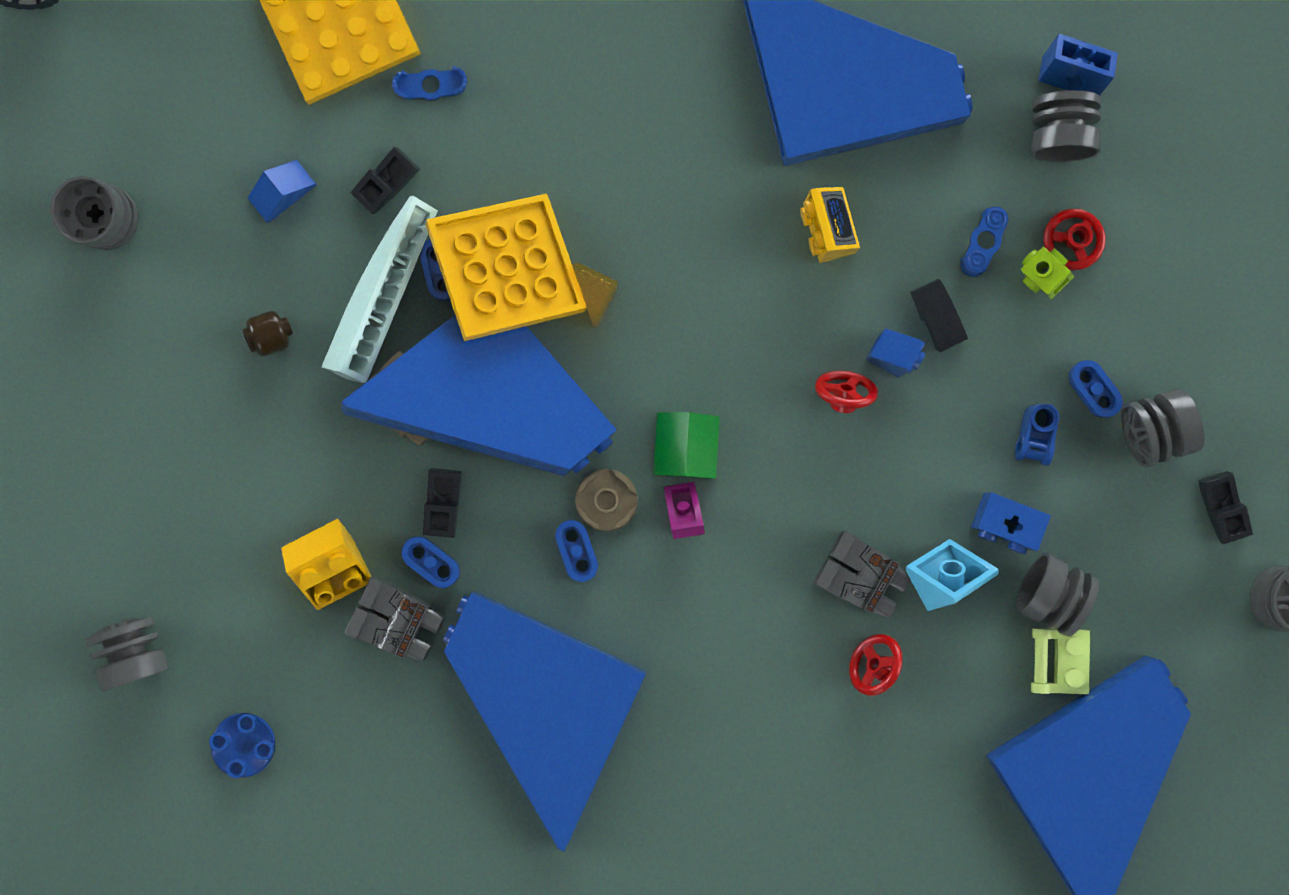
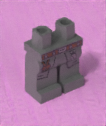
[813,530,911,618]
[344,577,445,661]

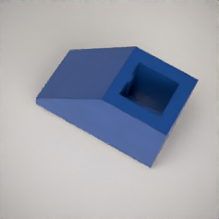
[865,328,925,377]

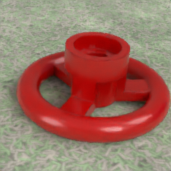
[1043,209,1106,270]
[815,371,878,413]
[849,634,903,696]

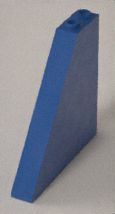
[743,0,973,166]
[341,315,616,476]
[443,591,646,852]
[986,656,1191,895]

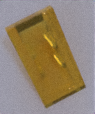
[572,262,619,328]

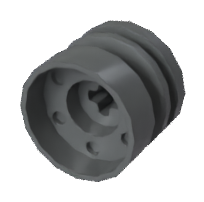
[1031,91,1101,162]
[50,176,138,250]
[1121,388,1205,467]
[1015,552,1099,637]
[1250,566,1289,632]
[85,617,169,692]

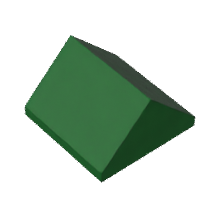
[653,412,720,479]

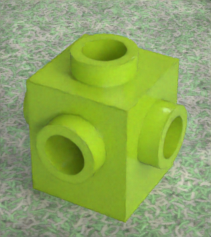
[1020,246,1074,300]

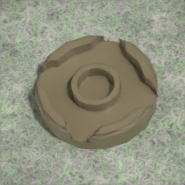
[575,469,638,532]

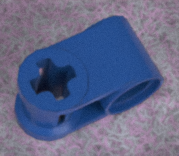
[1015,404,1059,466]

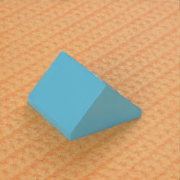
[906,539,999,611]

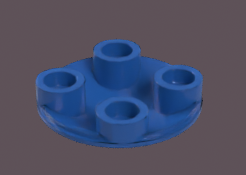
[209,713,275,778]

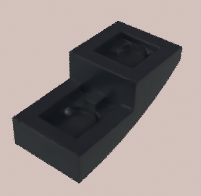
[350,147,420,214]
[910,279,968,352]
[423,468,462,538]
[1198,471,1253,544]

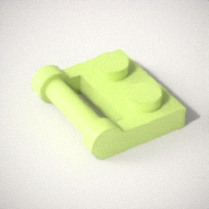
[1031,628,1090,694]

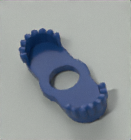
[392,66,467,101]
[960,206,1008,277]

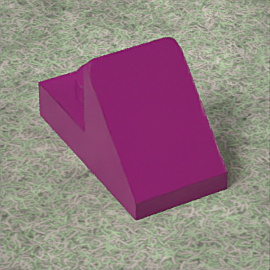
[664,482,705,539]

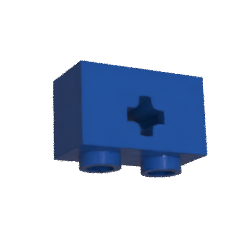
[1038,34,1118,96]
[970,492,1051,555]

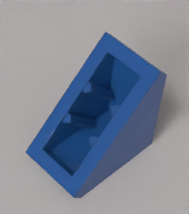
[248,160,317,223]

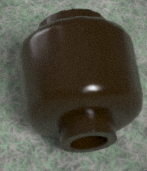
[242,311,293,357]

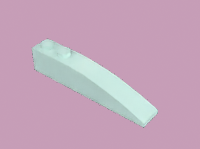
[322,196,438,384]

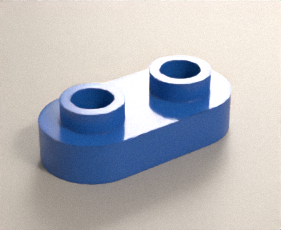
[420,239,450,301]
[1069,360,1123,418]
[555,520,598,582]
[402,537,460,588]

